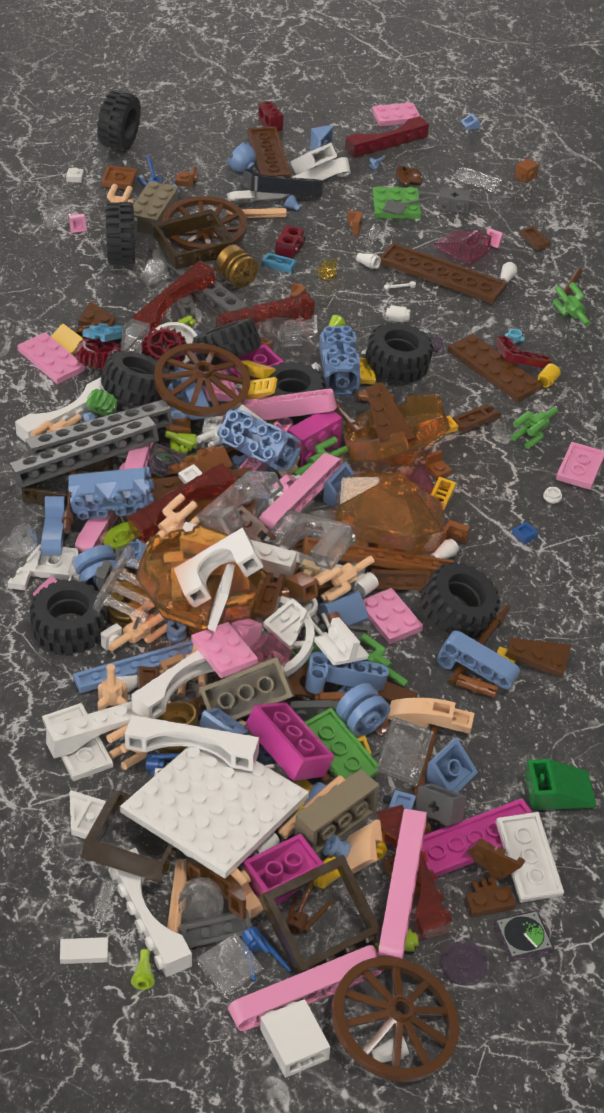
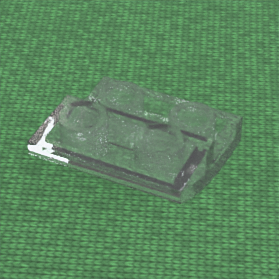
[196,933,263,996]

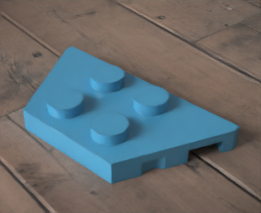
[83,324,137,342]

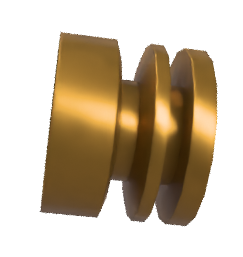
[215,245,259,288]
[106,573,149,627]
[156,701,199,754]

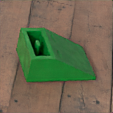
[525,759,597,810]

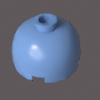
[227,142,256,173]

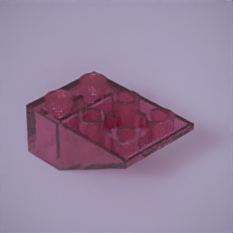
[434,230,492,265]

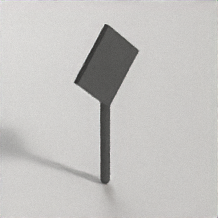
[383,197,431,215]

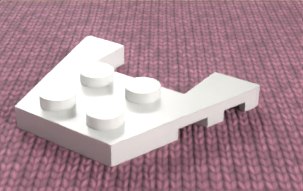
[8,544,80,590]

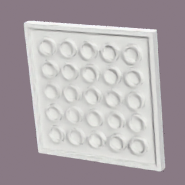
[120,747,309,879]

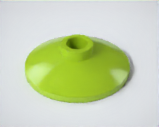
[103,522,139,549]

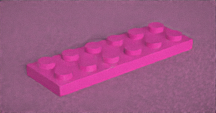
[419,798,532,880]

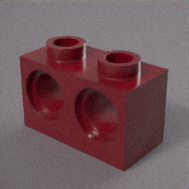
[258,101,284,131]
[275,225,306,259]

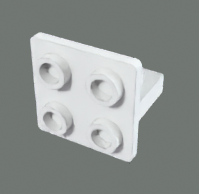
[314,617,369,665]

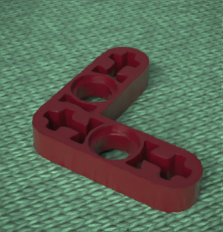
[495,335,552,368]

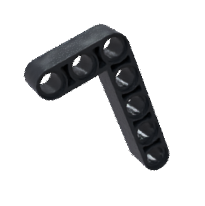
[242,169,323,197]

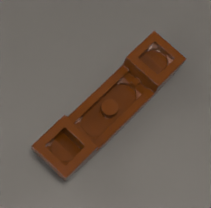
[186,858,247,920]

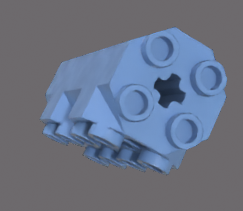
[319,326,361,396]
[217,409,301,473]
[68,467,154,520]

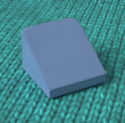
[461,113,482,130]

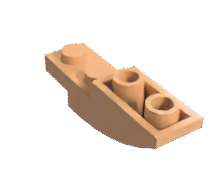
[387,698,474,734]

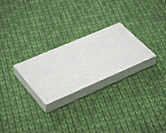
[208,563,235,631]
[42,703,113,781]
[495,812,564,903]

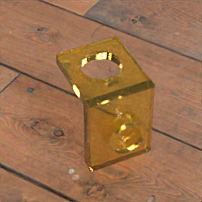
[316,259,337,280]

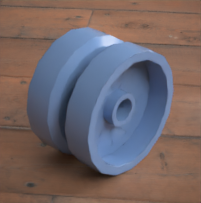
[72,545,122,589]
[336,683,390,737]

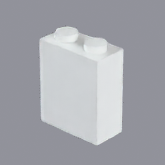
[291,143,337,175]
[260,999,330,1078]

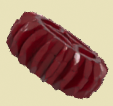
[141,326,187,369]
[76,338,122,370]

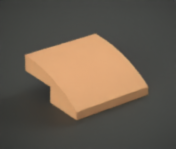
[346,820,382,874]

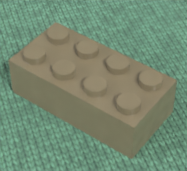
[133,181,178,235]
[199,657,295,720]
[295,769,379,855]

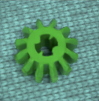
[86,389,117,416]

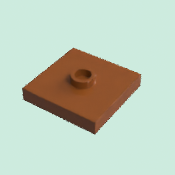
[101,165,137,189]

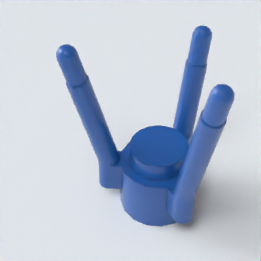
[137,155,162,187]
[146,753,180,776]
[241,927,292,982]

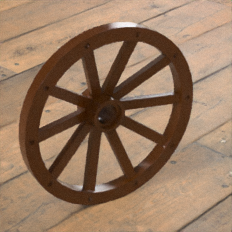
[162,196,247,251]
[154,343,250,417]
[331,957,459,1082]

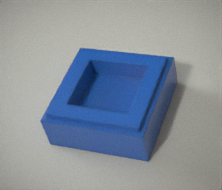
[512,522,539,544]

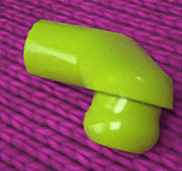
[177,315,196,327]
[170,439,188,457]

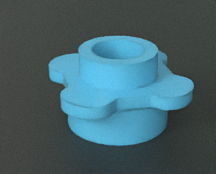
[505,329,525,344]

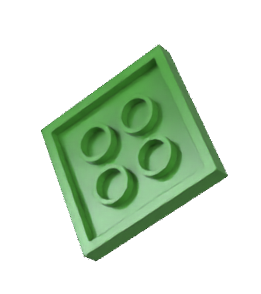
[372,186,421,219]

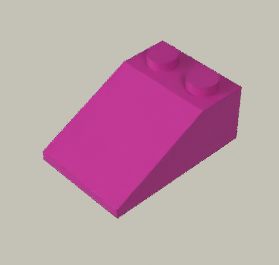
[242,834,324,904]

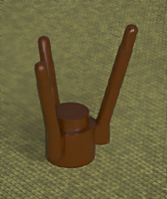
[285,881,333,935]

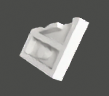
[263,598,307,650]
[69,790,106,839]

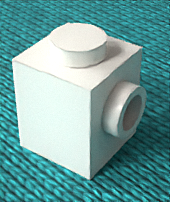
[203,416,223,443]

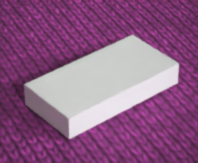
[60,937,108,964]

